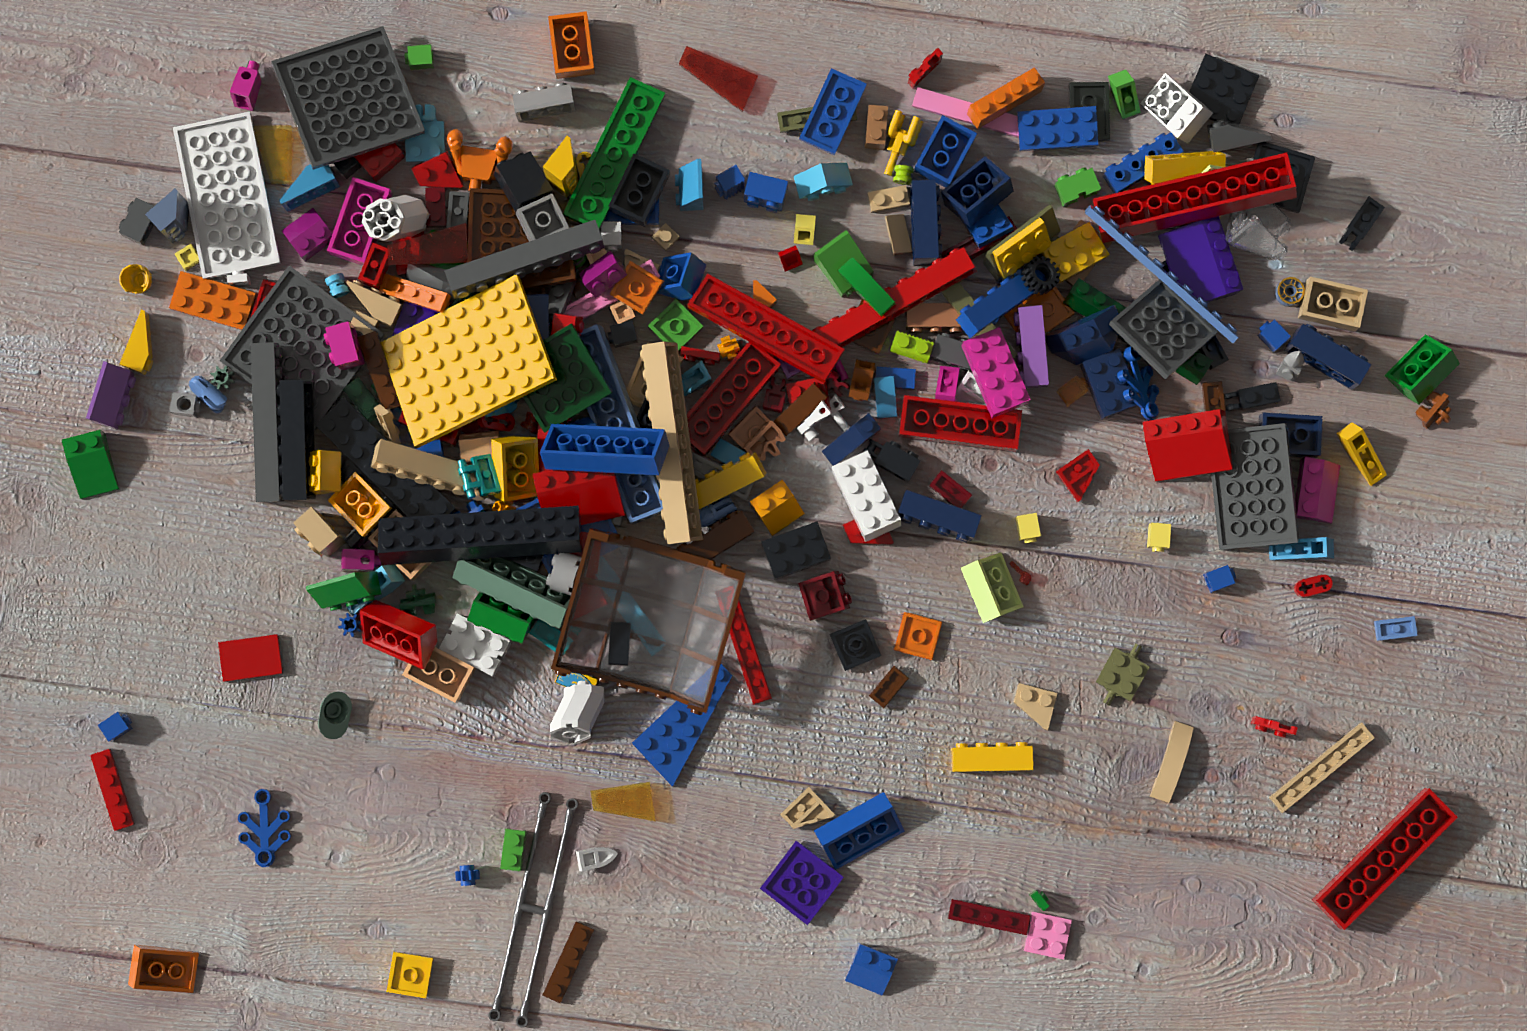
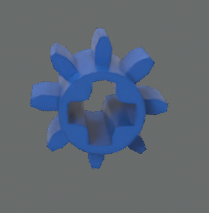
[338,613,362,637]
[455,865,480,886]

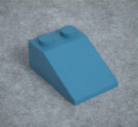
[675,159,704,211]
[279,164,340,212]

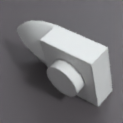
[576,847,618,871]

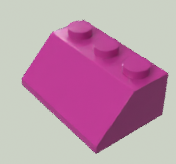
[1295,457,1340,524]

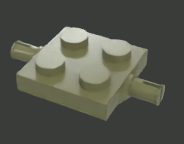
[1095,643,1150,706]

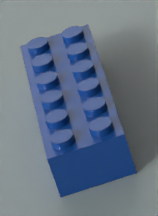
[540,424,670,475]

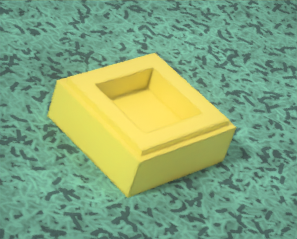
[175,244,199,271]

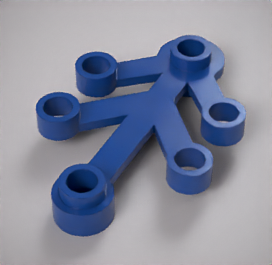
[1117,346,1159,421]
[238,789,291,867]

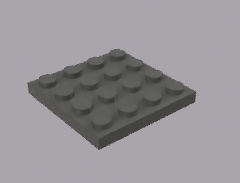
[1109,279,1218,380]

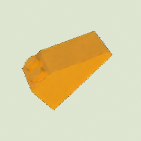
[328,472,392,537]

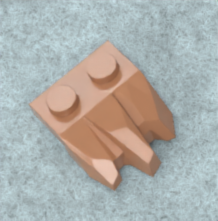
[728,406,786,461]

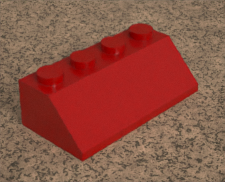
[360,600,437,669]

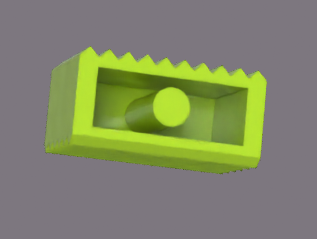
[890,330,934,364]

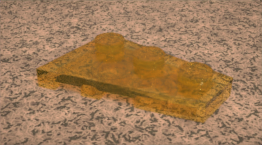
[253,125,292,185]
[590,782,656,822]

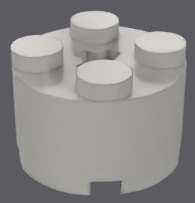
[546,553,587,595]

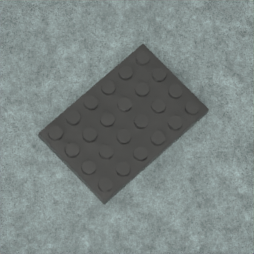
[1211,423,1299,550]

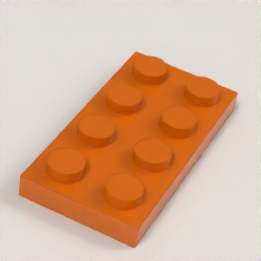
[169,271,257,330]

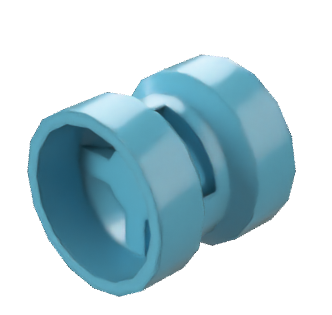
[325,273,350,298]

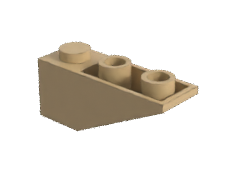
[346,280,403,329]

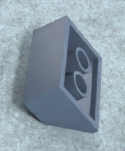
[145,188,189,243]

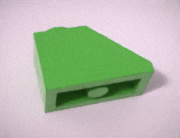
[1108,70,1141,119]

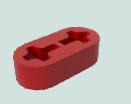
[477,413,515,432]
[1294,574,1333,597]

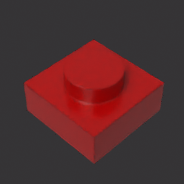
[778,245,803,272]

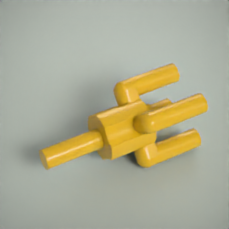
[884,110,924,176]

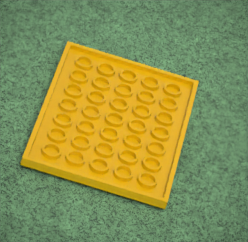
[381,274,557,448]

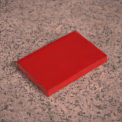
[218,634,283,682]

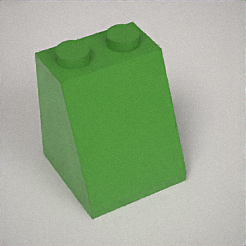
[814,230,874,297]

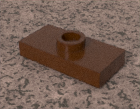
[869,666,909,709]

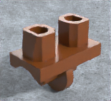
[1415,391,1451,429]

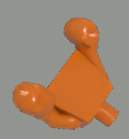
[447,129,513,190]

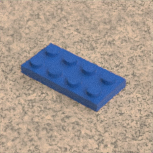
[799,68,867,156]
[1017,106,1098,152]

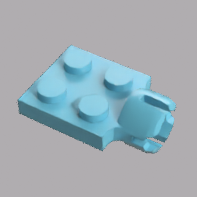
[405,104,445,162]

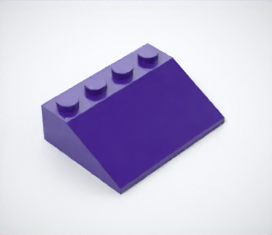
[1158,216,1243,303]

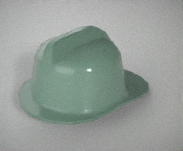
[318,692,352,739]

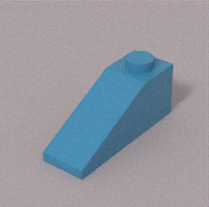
[1269,537,1334,560]

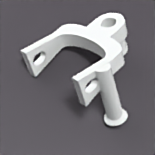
[797,395,850,442]

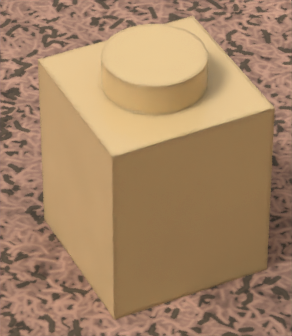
[351,311,380,335]

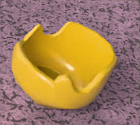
[119,264,152,294]

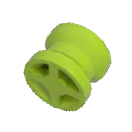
[893,165,914,185]

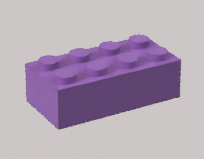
[1014,305,1049,389]

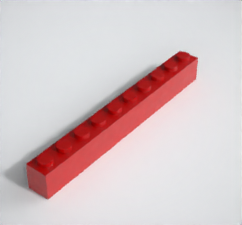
[812,247,977,348]

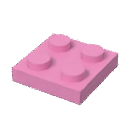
[1024,911,1072,960]

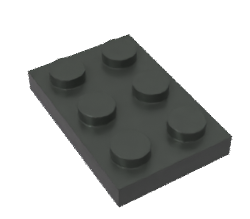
[1069,82,1110,141]

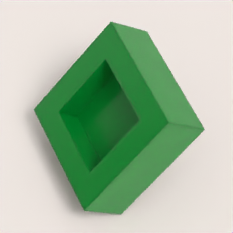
[1029,890,1049,911]

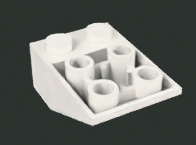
[1140,73,1213,143]

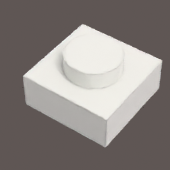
[227,271,251,286]

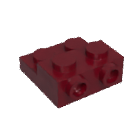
[798,571,852,621]

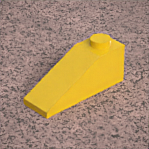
[119,310,153,375]
[1336,422,1387,486]

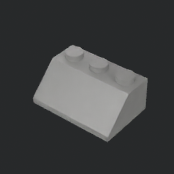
[513,83,576,122]

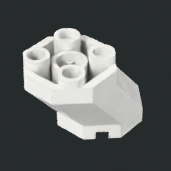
[362,195,430,242]
[550,681,604,743]

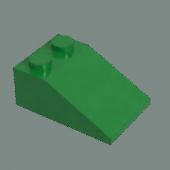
[61,430,119,499]

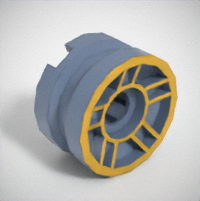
[1275,277,1305,306]

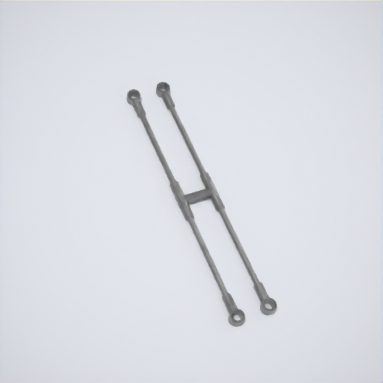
[488,792,578,1027]

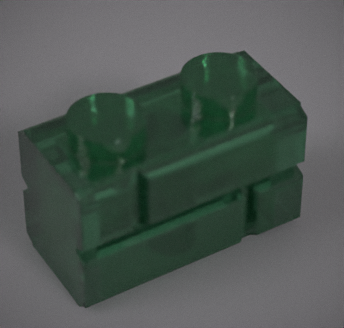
[343,378,380,423]

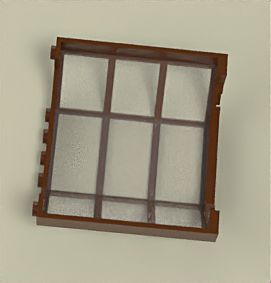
[551,528,746,715]

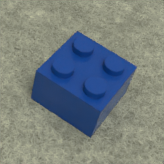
[744,172,788,213]

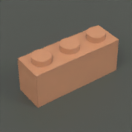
[906,303,963,333]

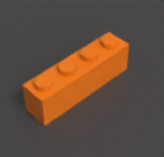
[967,67,1045,130]

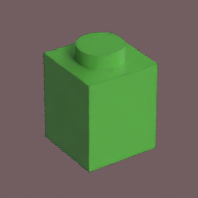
[404,44,434,70]

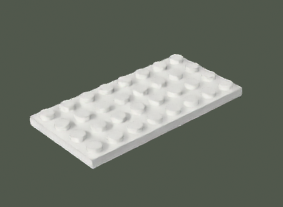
[173,111,281,279]

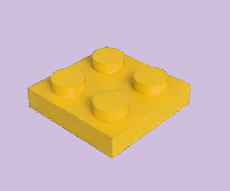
[386,951,434,998]

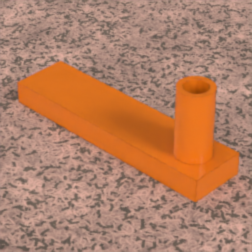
[379,273,454,313]

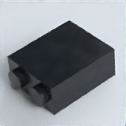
[494,151,553,212]

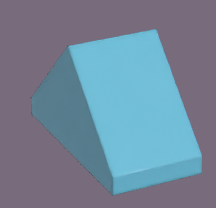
[681,361,712,396]

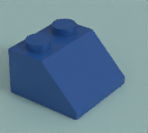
[657,252,706,300]
[845,943,898,995]

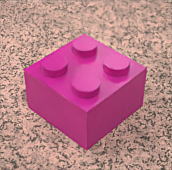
[324,321,365,370]

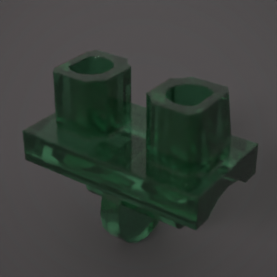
[399,584,436,616]

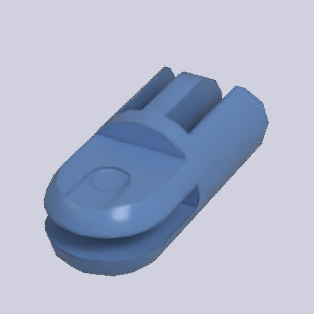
[189,375,227,413]
[699,495,737,528]

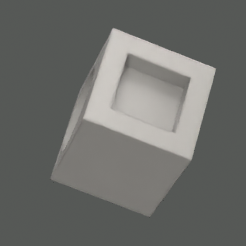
[170,392,202,417]

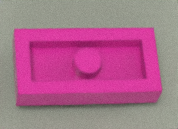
[935,366,960,401]

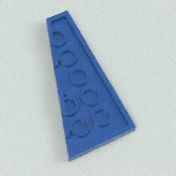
[632,664,732,787]

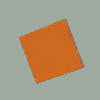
[610,261,664,315]
[894,612,942,660]

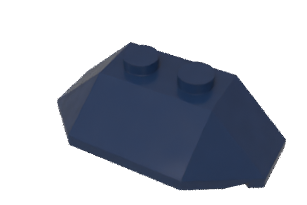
[1045,305,1119,365]

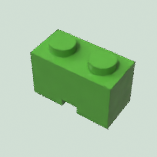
[1054,167,1101,207]
[500,828,527,871]

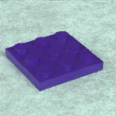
[760,841,844,925]

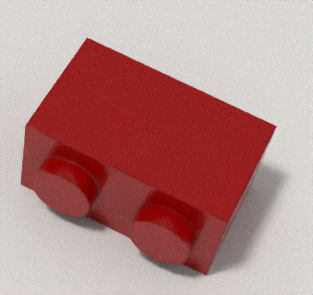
[358,243,394,290]

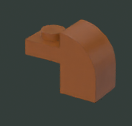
[848,359,875,401]

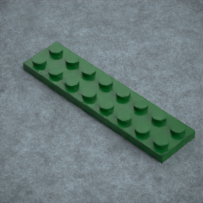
[563,77,666,230]

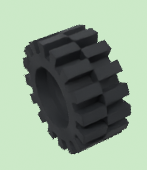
[1021,256,1060,295]

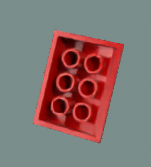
[1143,409,1233,482]
[532,470,625,525]

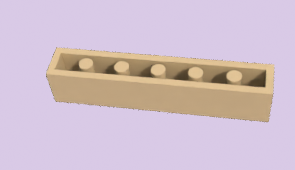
[371,439,489,501]

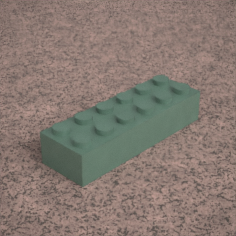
[452,558,580,628]

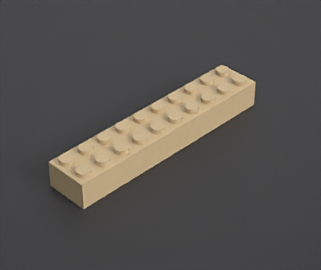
[640,342,703,544]

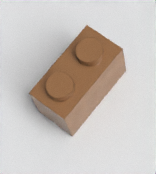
[865,105,888,150]

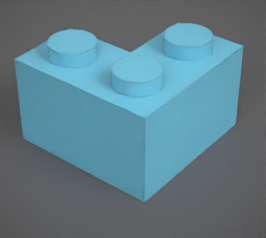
[794,163,853,201]

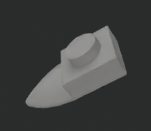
[1276,350,1304,382]

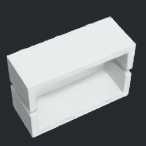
[439,614,512,677]

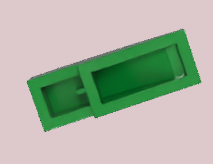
[838,257,896,317]

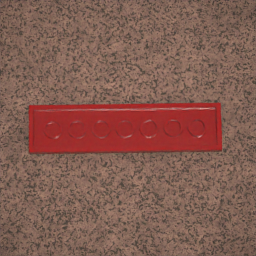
[687,273,844,383]

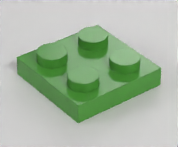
[648,299,703,352]

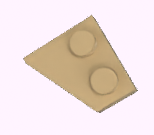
[780,787,835,829]

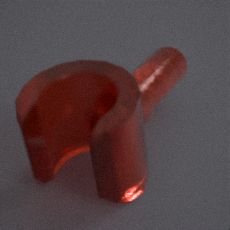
[1009,561,1031,586]

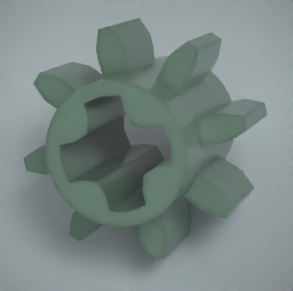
[210,366,235,390]

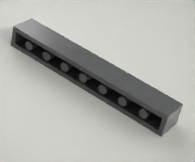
[444,220,604,299]
[250,342,284,502]

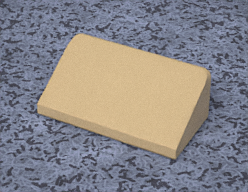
[885,214,912,256]

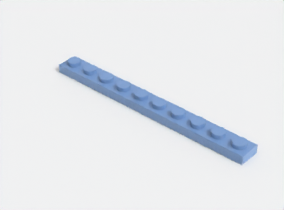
[1085,205,1238,343]

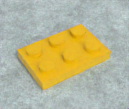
[992,218,1052,279]
[1041,222,1110,284]

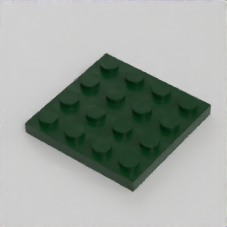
[523,323,613,433]

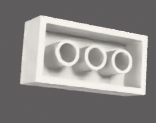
[832,450,901,542]

